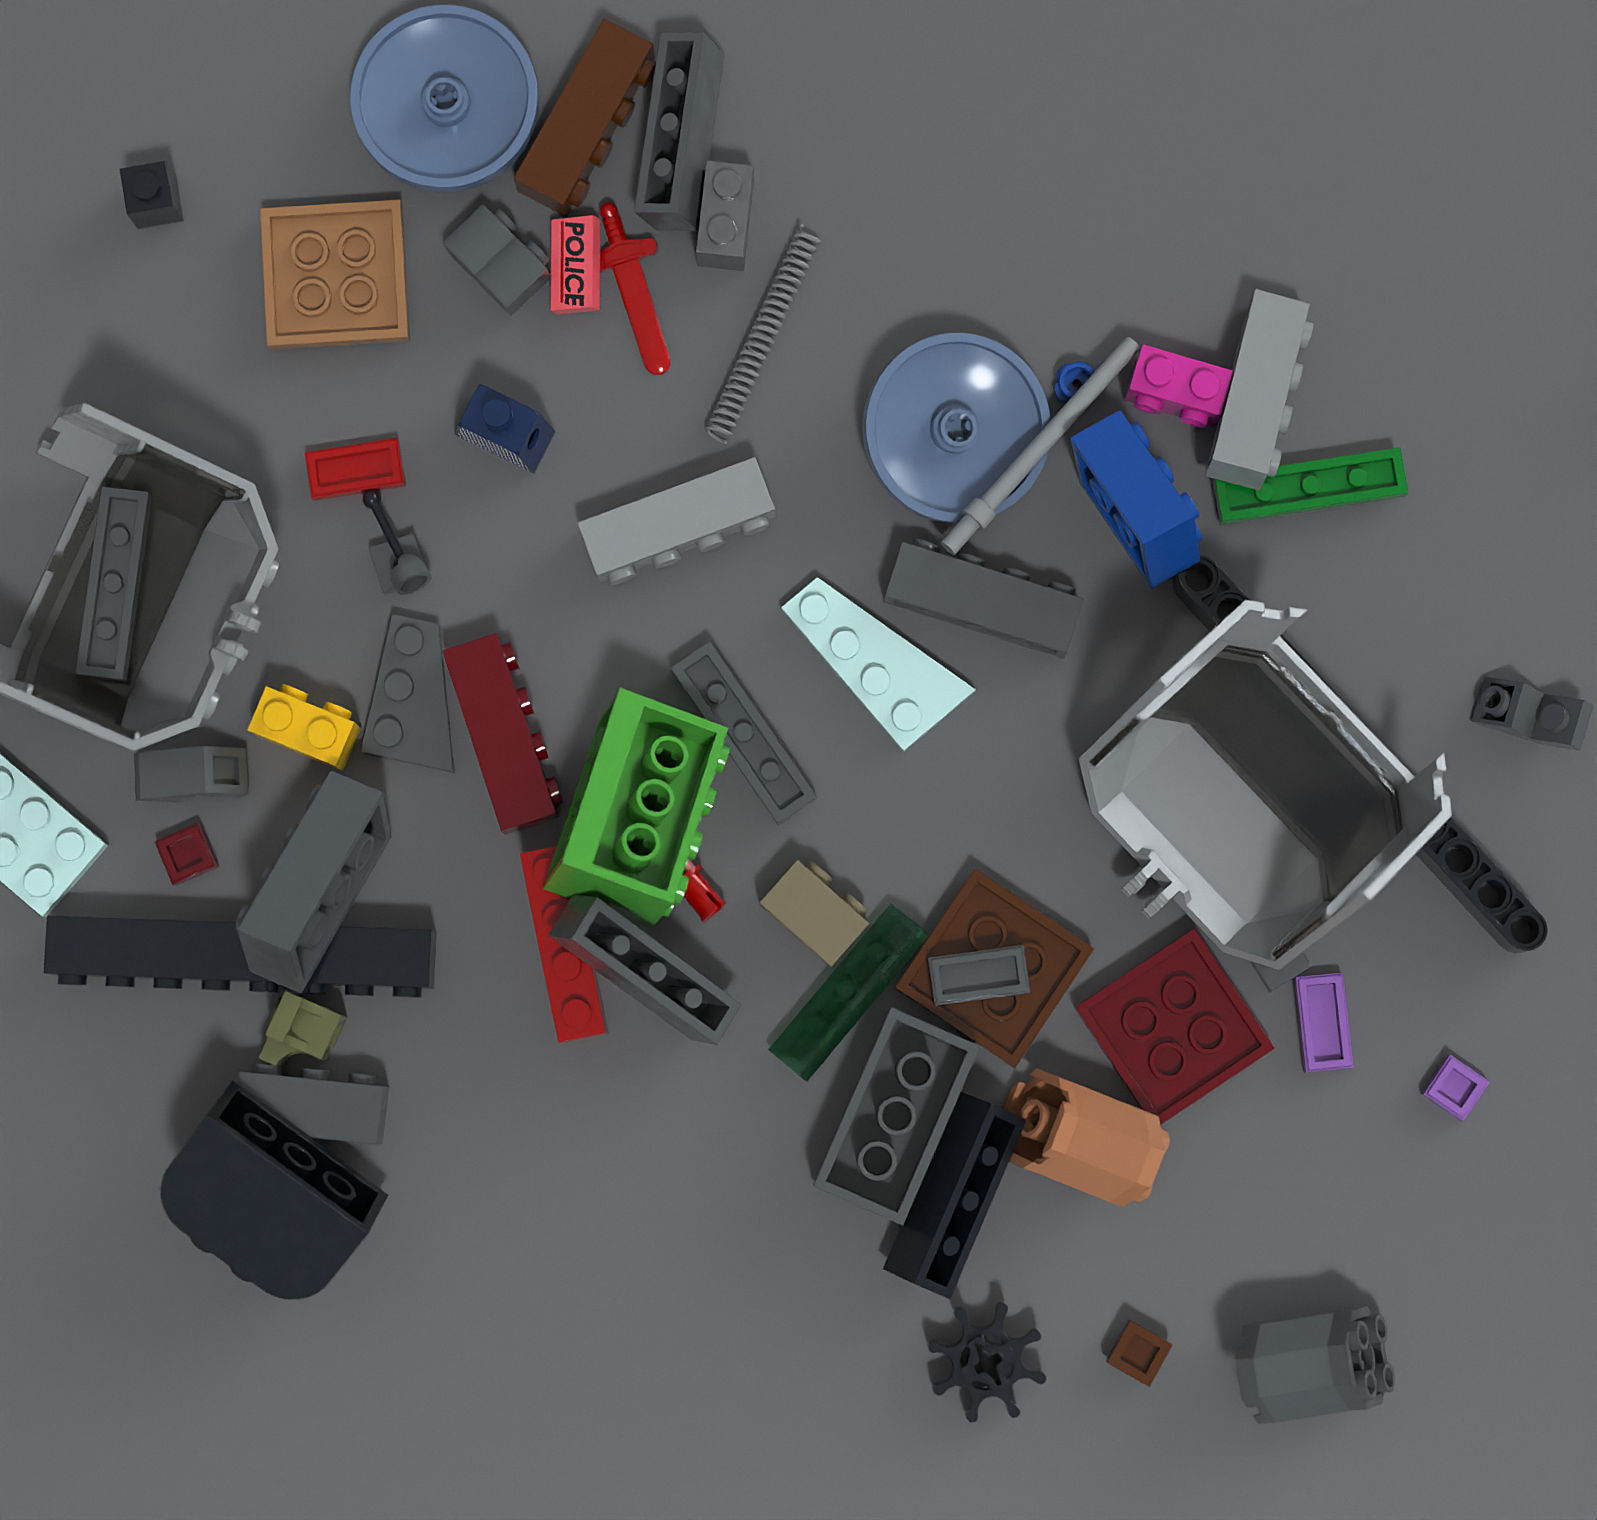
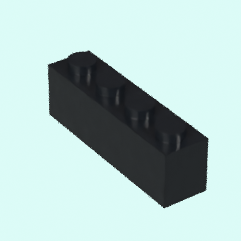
[883,1092,1027,1299]

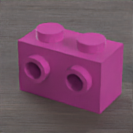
[1124,344,1234,428]

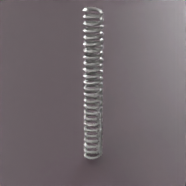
[706,225,821,445]

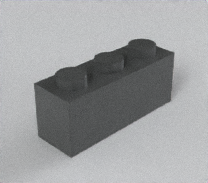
[238,1063,389,1144]

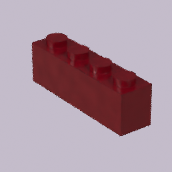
[442,633,564,835]

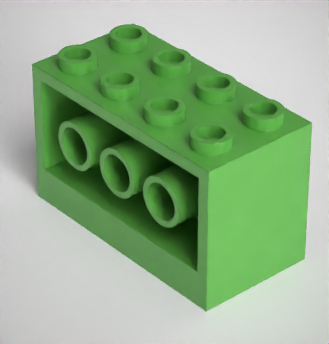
[543,688,730,928]

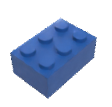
[1070,410,1203,589]

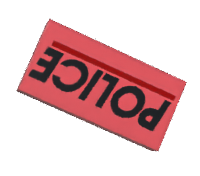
[551,215,600,315]

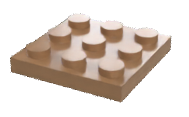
[260,199,410,350]

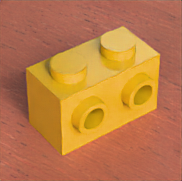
[247,684,362,772]

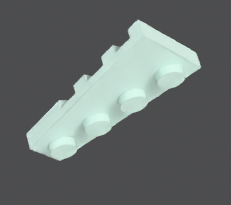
[781,577,976,753]

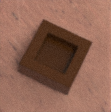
[1105,1319,1173,1387]

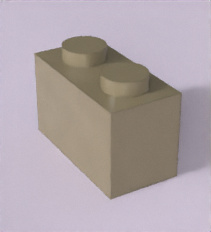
[759,860,870,968]

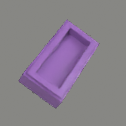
[1293,973,1354,1073]

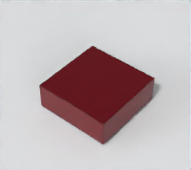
[154,823,219,886]

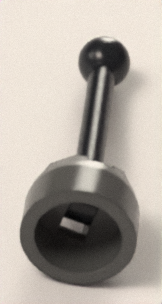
[362,490,431,595]

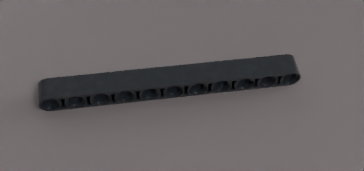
[1173,555,1548,953]

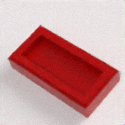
[304,438,406,501]

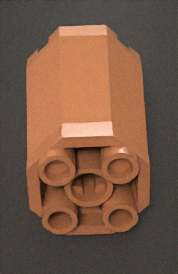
[1003,1068,1170,1207]

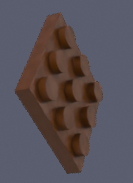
[895,869,1094,1068]

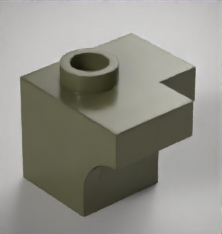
[259,991,347,1066]

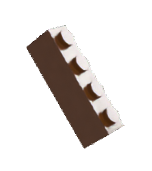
[514,18,656,217]

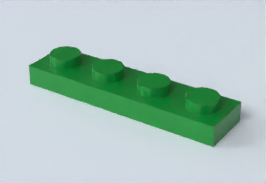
[1212,447,1409,525]

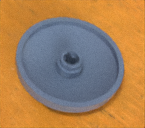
[350,5,539,192]
[862,333,1051,523]

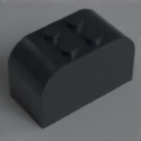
[160,1080,388,1300]

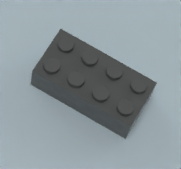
[236,771,392,994]
[813,1007,980,1226]

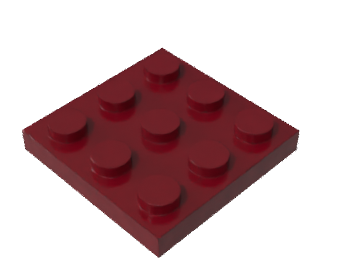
[1074,928,1275,1125]

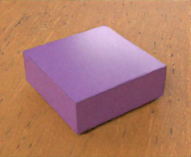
[1421,1055,1490,1122]

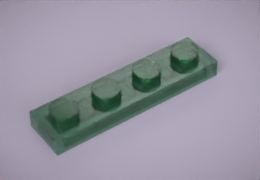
[768,904,930,1082]

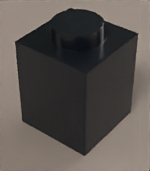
[119,161,184,229]

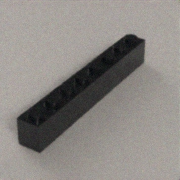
[43,916,437,998]

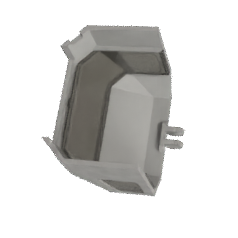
[0,403,279,751]
[1079,600,1452,970]

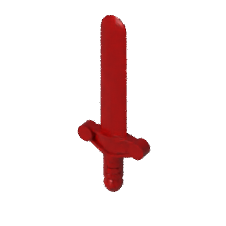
[600,202,670,375]

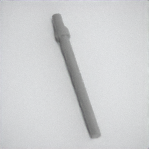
[941,337,1140,555]

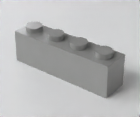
[1205,289,1314,490]
[578,457,776,585]

